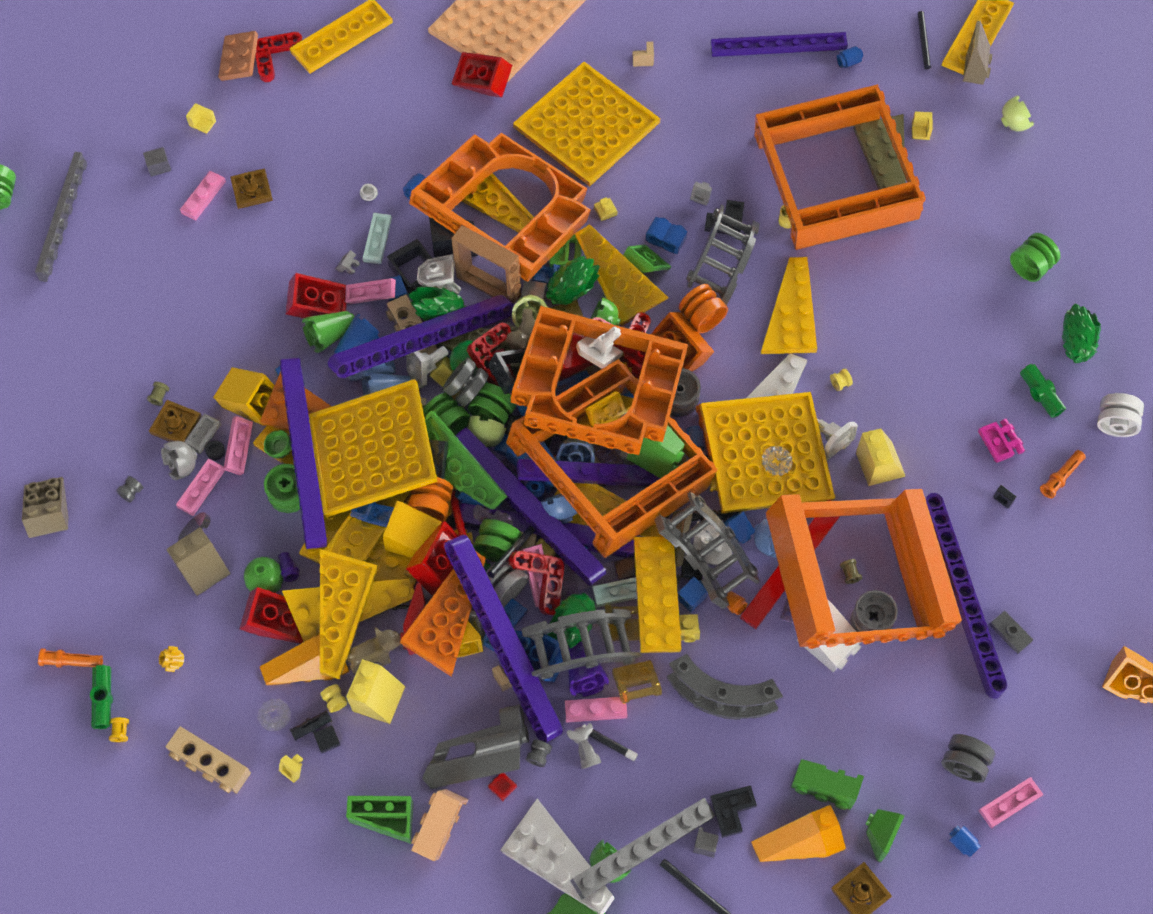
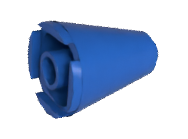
[334,313,384,354]

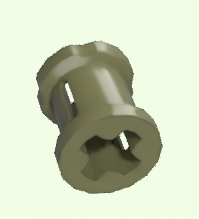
[146,381,170,406]
[839,559,862,584]

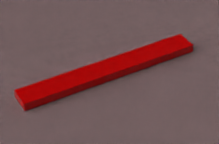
[740,500,841,630]

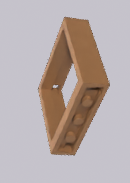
[451,225,522,304]

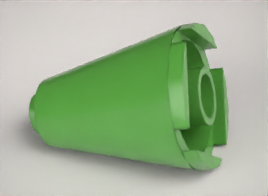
[302,311,354,353]

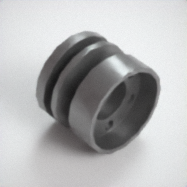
[850,590,898,632]

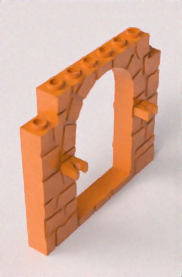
[409,133,591,282]
[511,306,688,455]

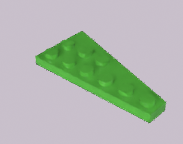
[424,411,507,510]

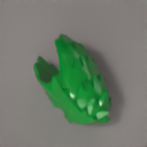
[546,256,600,305]
[409,287,467,321]
[1062,303,1101,363]
[546,593,597,648]

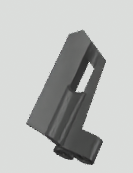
[422,704,529,789]

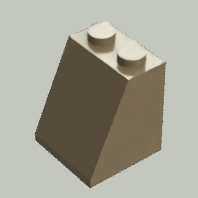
[166,527,230,596]

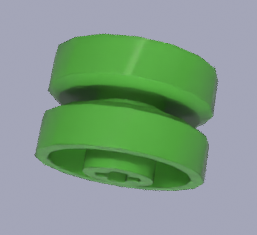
[468,383,517,426]
[264,464,300,513]
[473,519,522,562]

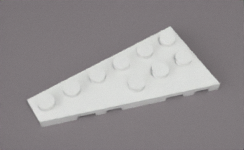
[747,353,807,398]
[501,799,615,914]

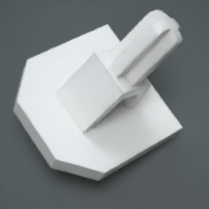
[417,254,461,295]
[576,326,623,369]
[406,346,448,389]
[817,419,858,461]
[693,521,732,565]

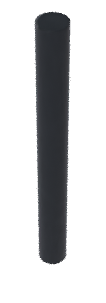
[917,11,931,69]
[487,526,535,578]
[660,859,731,914]

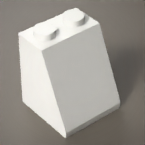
[797,600,861,673]

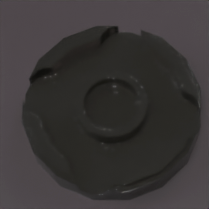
[178,512,211,541]

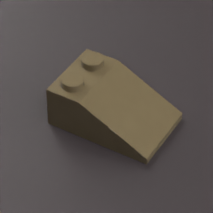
[963,21,992,85]

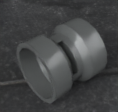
[116,476,144,503]
[526,739,552,767]

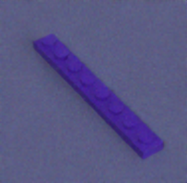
[710,32,848,57]
[517,459,661,487]

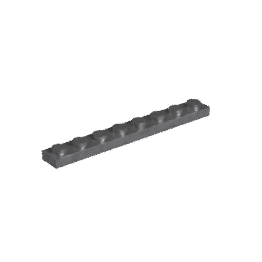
[35,152,87,282]
[570,798,716,900]

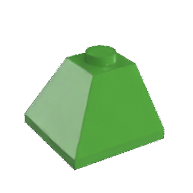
[623,245,671,273]
[865,809,904,863]

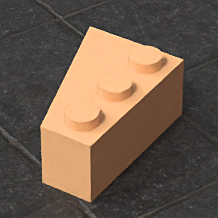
[411,789,469,861]

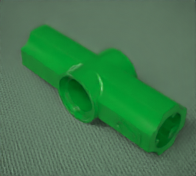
[1020,364,1066,418]
[90,665,113,729]

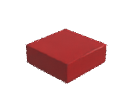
[488,773,517,802]

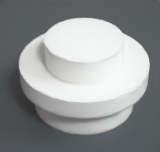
[360,184,378,201]

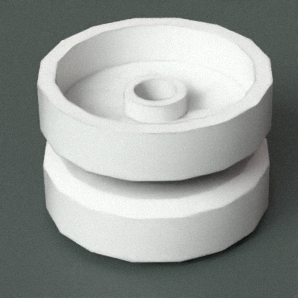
[1097,393,1144,437]

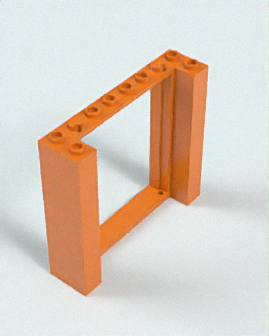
[754,84,925,250]
[506,359,718,558]
[765,489,962,649]

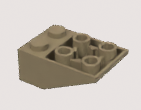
[22,477,69,538]

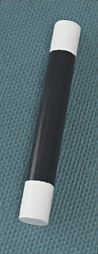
[582,724,638,761]

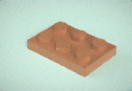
[218,31,258,81]

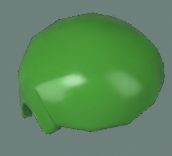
[264,430,292,459]

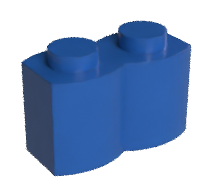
[645,217,688,254]

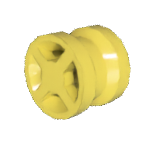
[830,368,853,391]

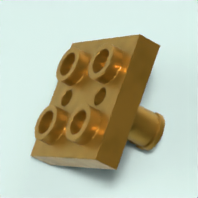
[230,168,273,209]
[149,400,202,442]
[831,862,892,914]

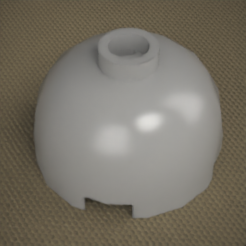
[161,441,197,480]

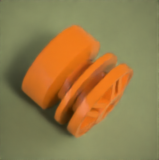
[679,284,728,334]
[407,477,453,522]

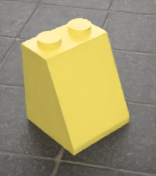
[856,428,905,486]
[346,659,405,724]

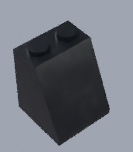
[429,217,478,258]

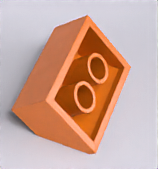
[651,312,714,372]

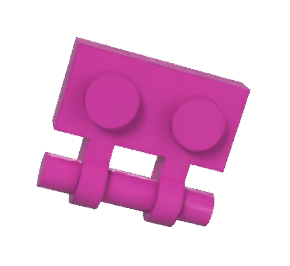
[978,419,1025,463]

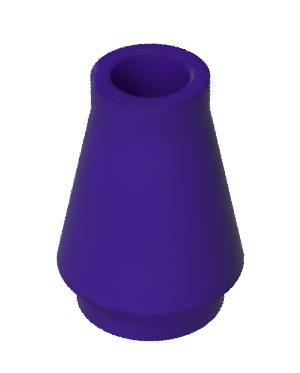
[278,552,300,582]

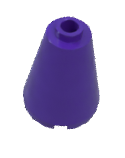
[568,642,609,697]

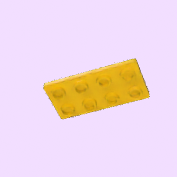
[577,391,634,427]

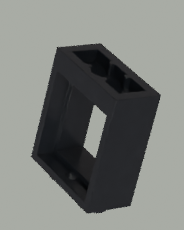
[387,239,432,293]
[488,349,526,394]

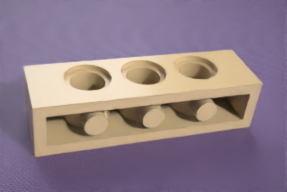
[386,294,438,355]
[165,726,251,794]

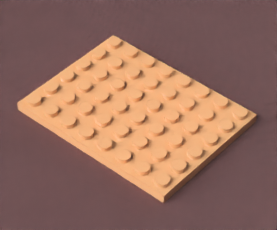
[428,0,586,82]

